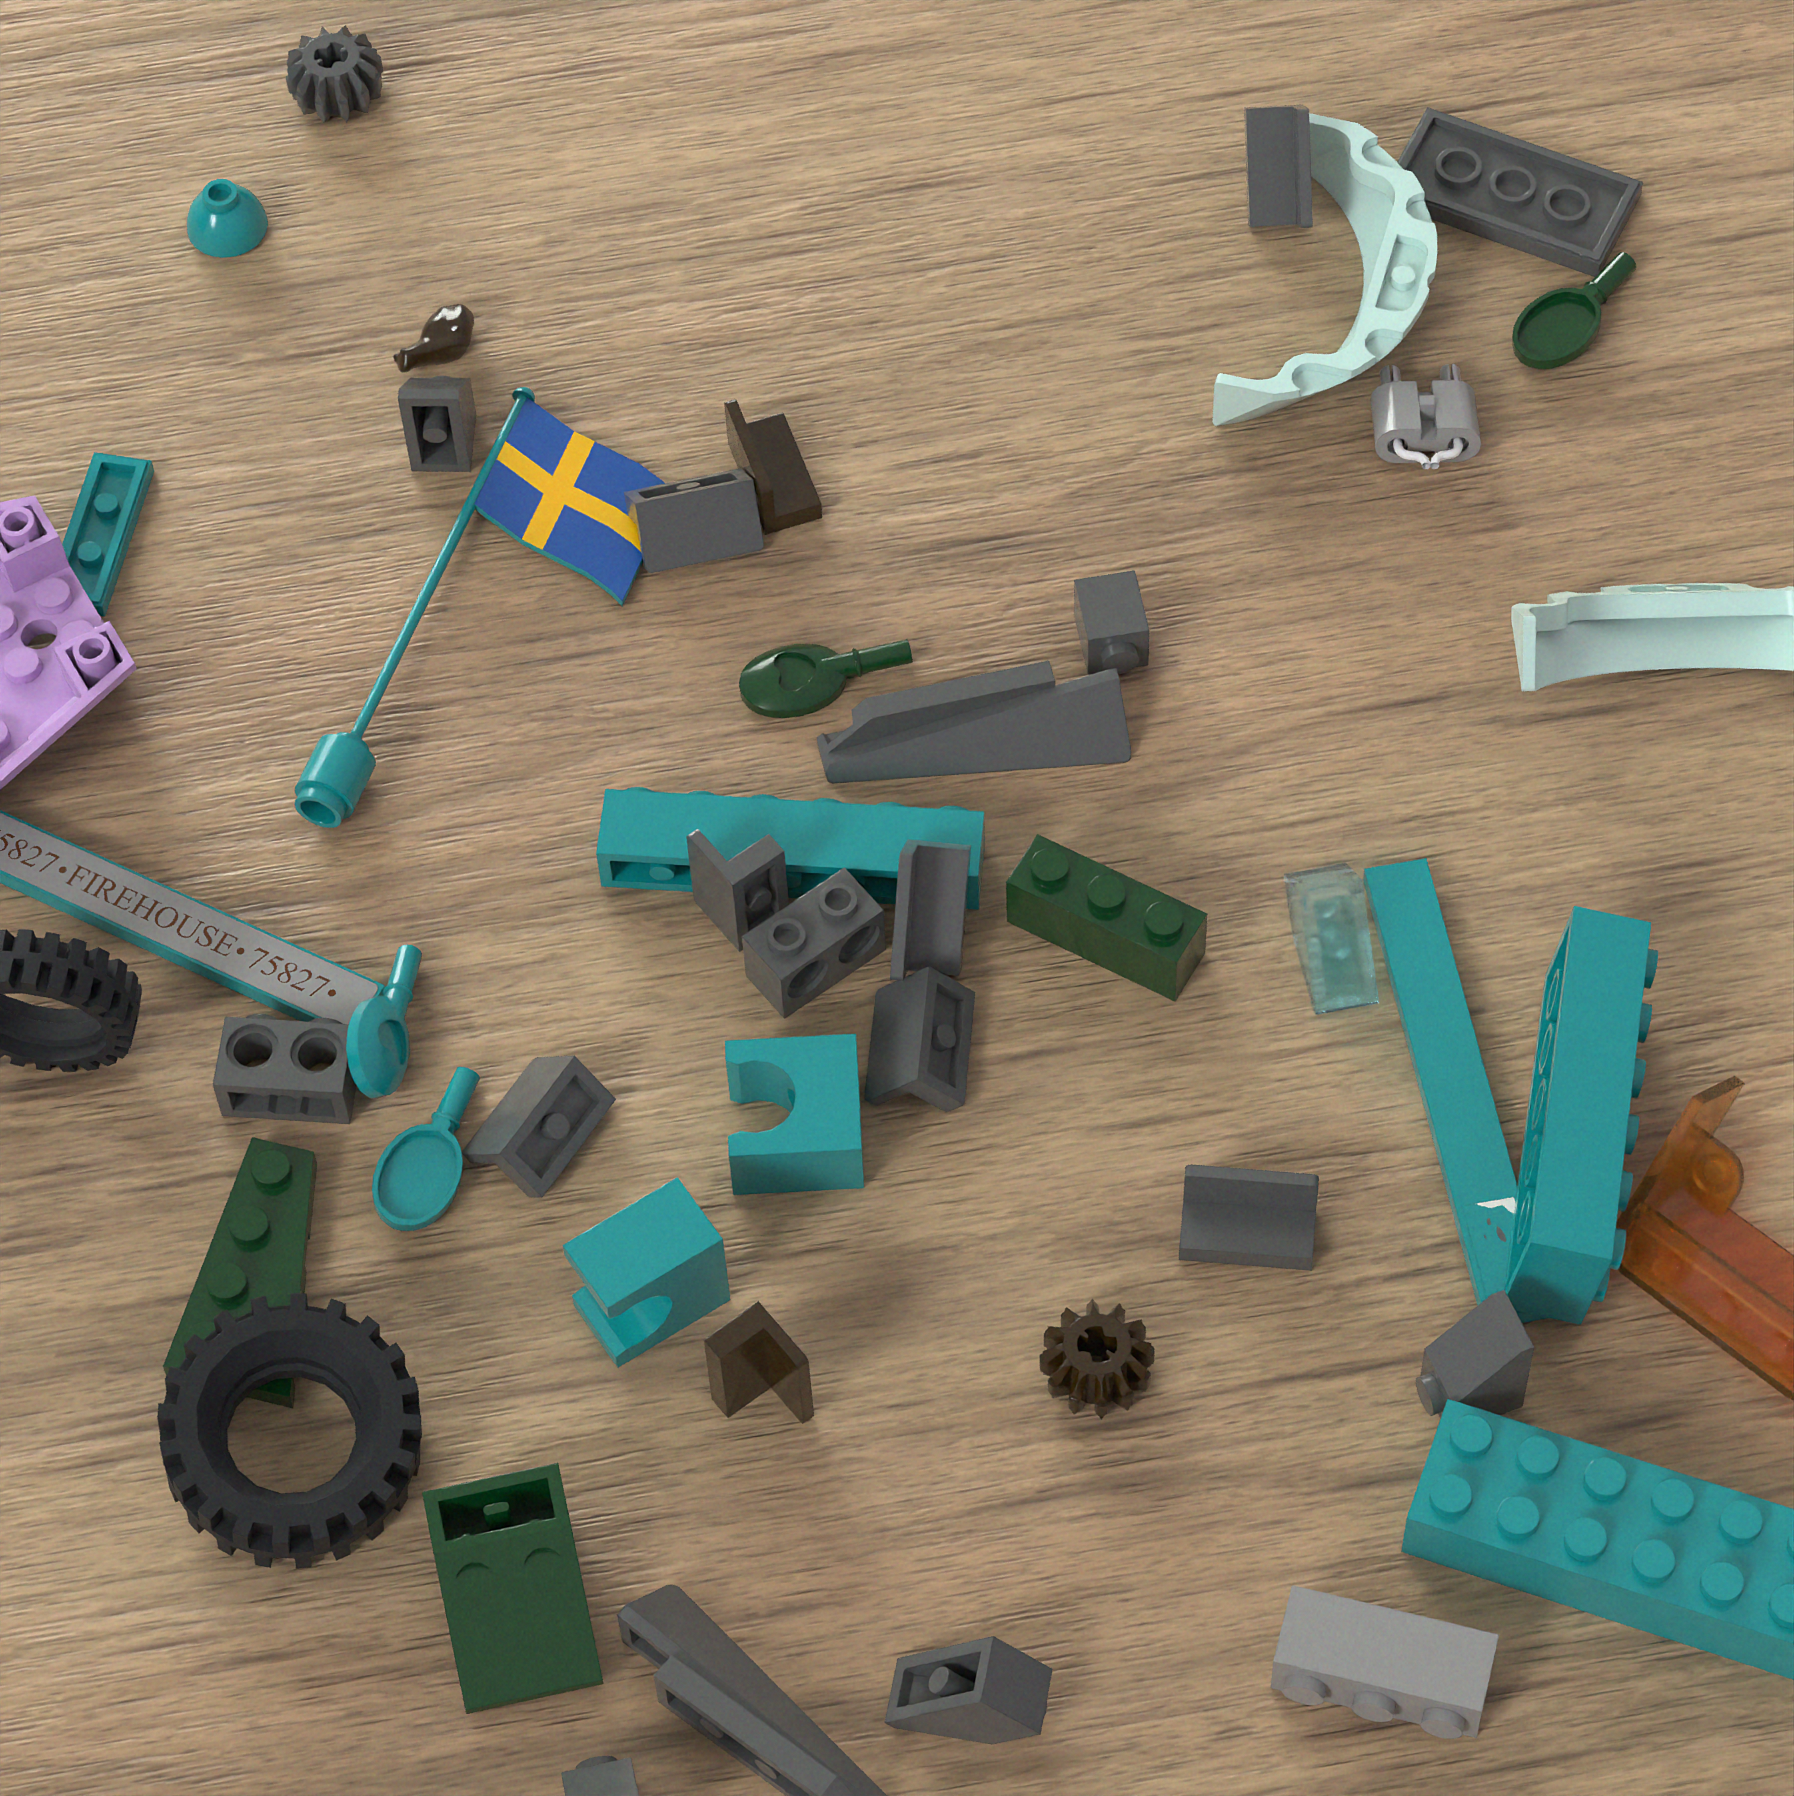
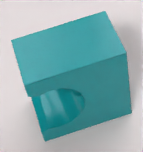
[725,1034,864,1195]
[563,1177,731,1368]

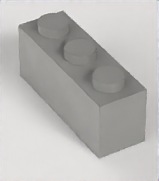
[1270,1585,1499,1739]

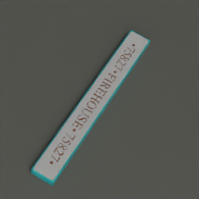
[0,810,385,1024]

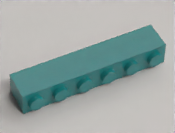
[596,787,985,910]

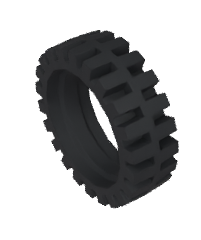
[0,929,142,1072]

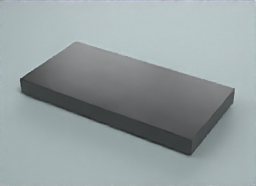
[1397,107,1643,277]

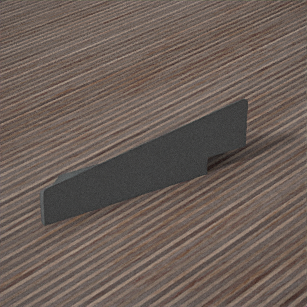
[817,661,1131,784]
[617,1585,887,1796]

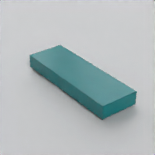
[62,452,154,617]

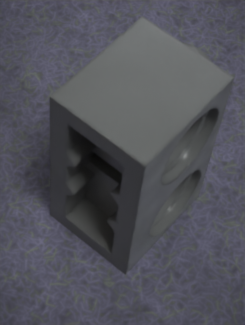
[742,867,886,1019]
[213,1014,357,1124]

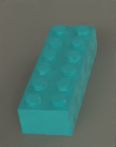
[1504,906,1658,1325]
[1401,1399,1794,1680]

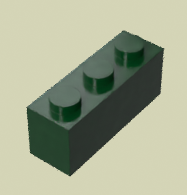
[1006,834,1208,1002]

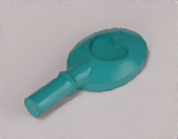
[346,944,422,1098]
[372,1067,480,1231]

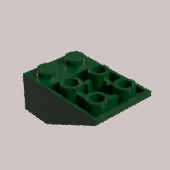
[422,1463,604,1714]

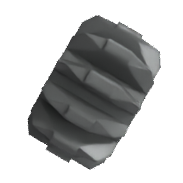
[286,25,383,123]

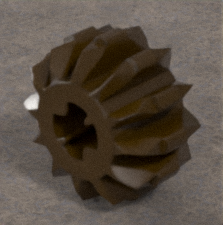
[1039,1299,1155,1420]

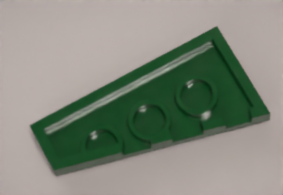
[163,1137,317,1409]

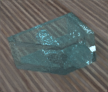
[1284,863,1379,1015]

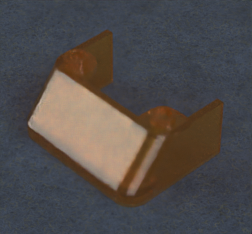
[1616,1076,1794,1401]

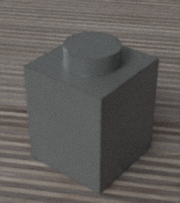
[1074,570,1149,675]

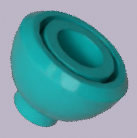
[187,179,268,258]

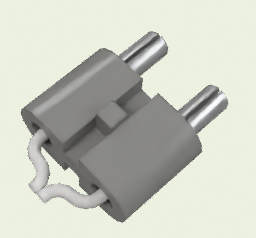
[1370,364,1481,469]

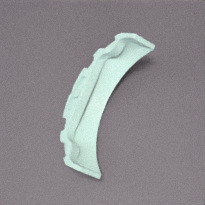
[1212,113,1437,426]
[1511,583,1794,691]

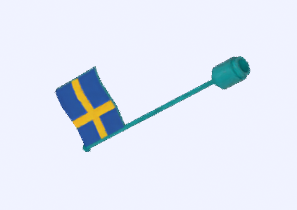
[294,387,666,828]

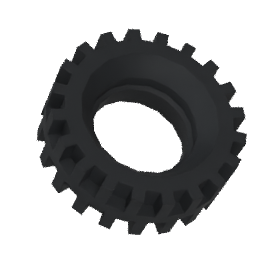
[157,1293,422,1569]

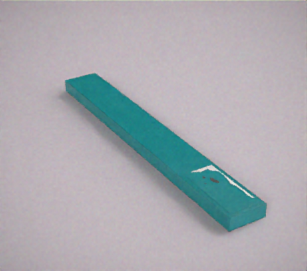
[1363,858,1548,1323]

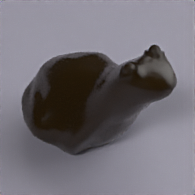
[393,304,474,373]

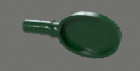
[1512,252,1636,369]
[739,639,913,718]

